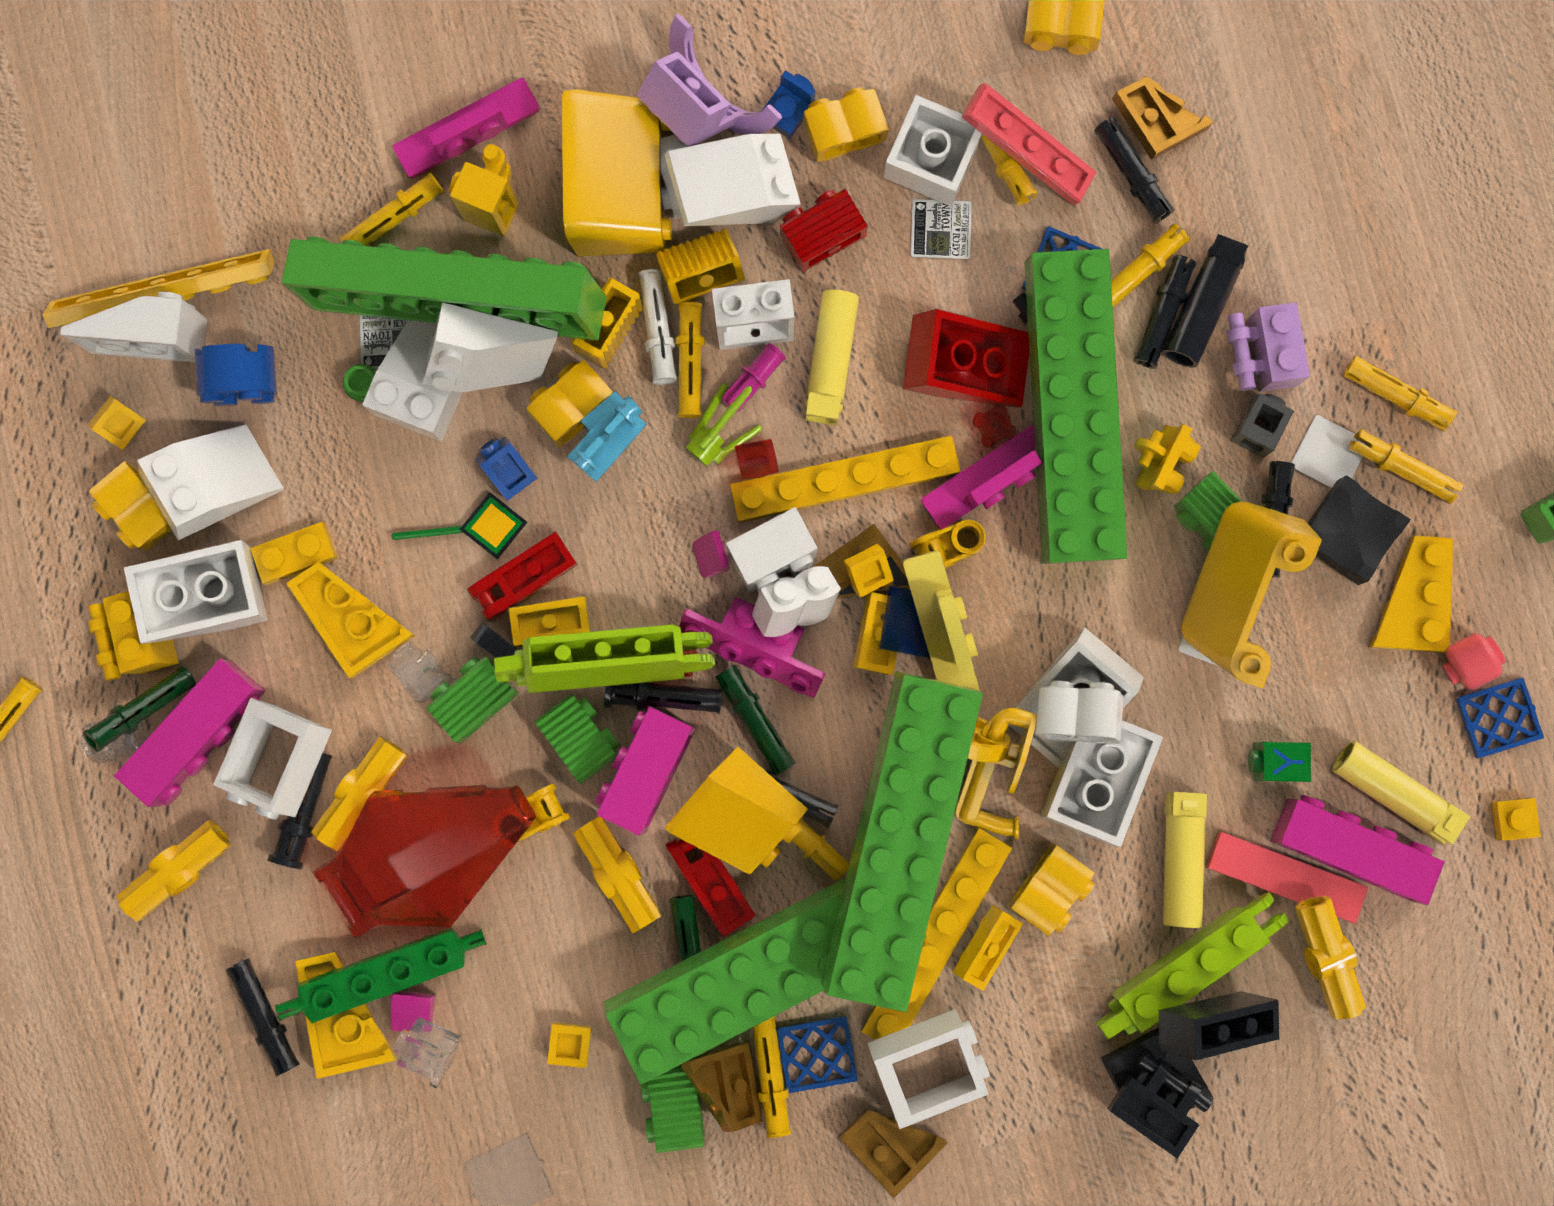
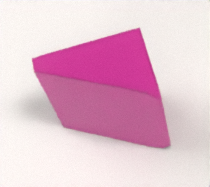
[692,530,730,578]
[391,991,436,1035]

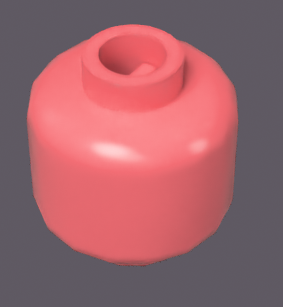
[1442,633,1506,690]

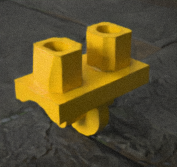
[1134,424,1201,494]

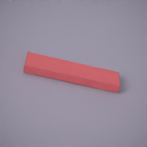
[961,83,1096,205]
[1205,831,1368,924]

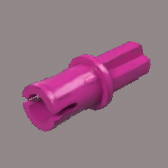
[722,343,786,412]

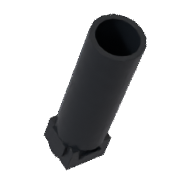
[1162,234,1249,368]

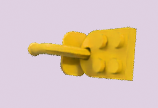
[956,707,1037,840]

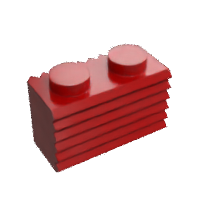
[780,189,868,272]

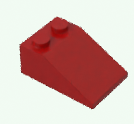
[903,309,1029,408]

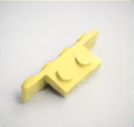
[903,550,980,691]

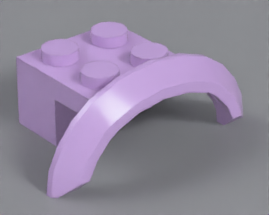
[636,14,782,147]

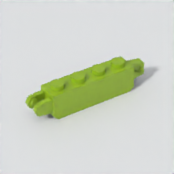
[494,624,715,693]
[1096,892,1289,1039]

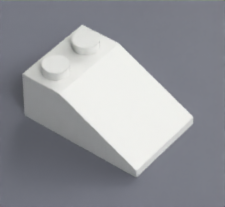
[664,134,801,226]
[60,292,207,363]
[423,302,558,393]
[362,320,463,442]
[137,424,284,540]
[124,540,268,644]
[1008,628,1144,768]
[1040,720,1163,847]

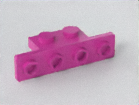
[393,78,540,179]
[921,424,1042,530]
[679,596,825,698]

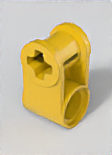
[909,519,986,570]
[492,783,571,843]

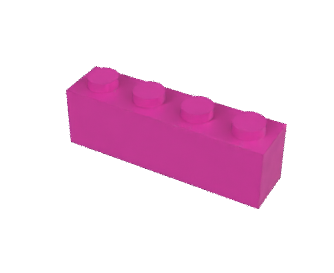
[114,658,265,807]
[1270,795,1445,905]

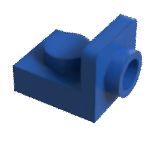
[762,70,816,139]
[475,437,537,501]

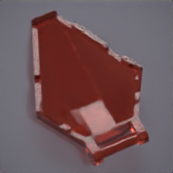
[312,785,536,938]

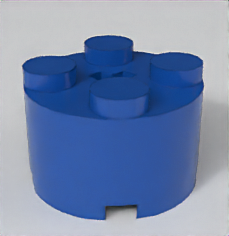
[194,344,277,406]

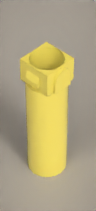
[805,290,859,426]
[1332,740,1470,845]
[1163,792,1207,928]

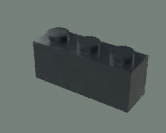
[1159,991,1280,1060]

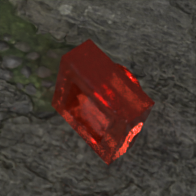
[735,439,779,479]

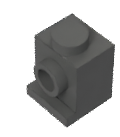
[1230,393,1294,458]

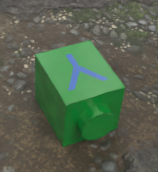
[1248,742,1311,782]

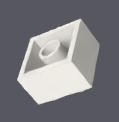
[883,95,982,207]
[726,507,818,593]

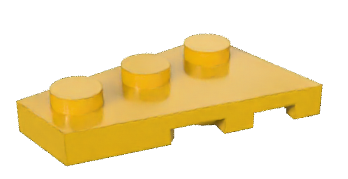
[1368,535,1453,653]
[286,562,416,679]
[295,951,397,1079]

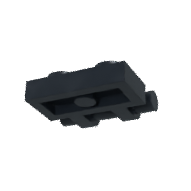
[1107,1052,1213,1159]

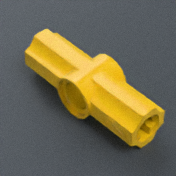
[311,736,409,852]
[573,816,662,934]
[116,820,232,922]
[1295,895,1366,1020]

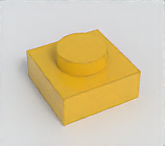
[87,395,146,450]
[844,544,894,598]
[1491,798,1541,841]
[547,1022,592,1068]

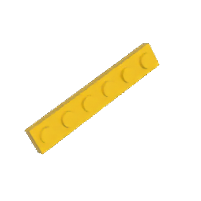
[42,249,275,328]
[730,435,961,523]
[861,828,1013,1040]

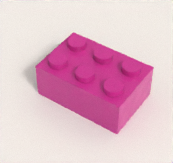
[595,706,696,836]

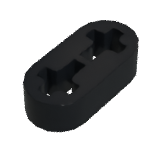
[470,622,519,658]

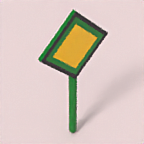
[391,492,528,560]

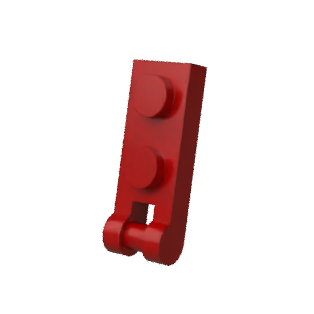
[467,531,578,622]
[665,838,756,937]

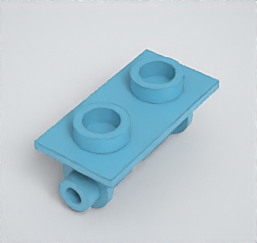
[567,399,647,482]

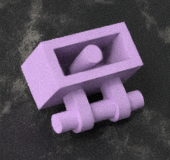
[1226,302,1310,392]

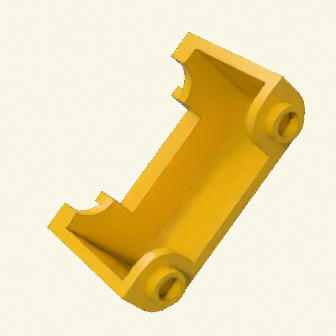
[562,89,672,257]
[1181,501,1322,689]

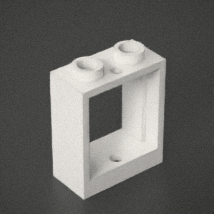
[712,279,795,350]
[213,698,332,820]
[867,1009,990,1129]

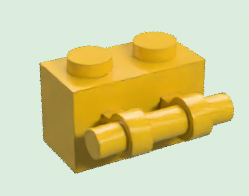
[449,144,519,237]
[87,590,179,681]

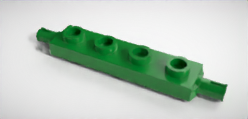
[275,927,487,1024]

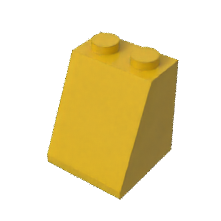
[665,747,808,875]

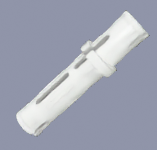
[638,269,677,385]

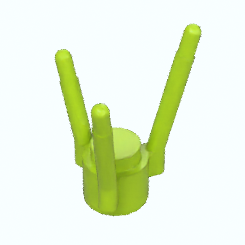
[685,383,762,467]

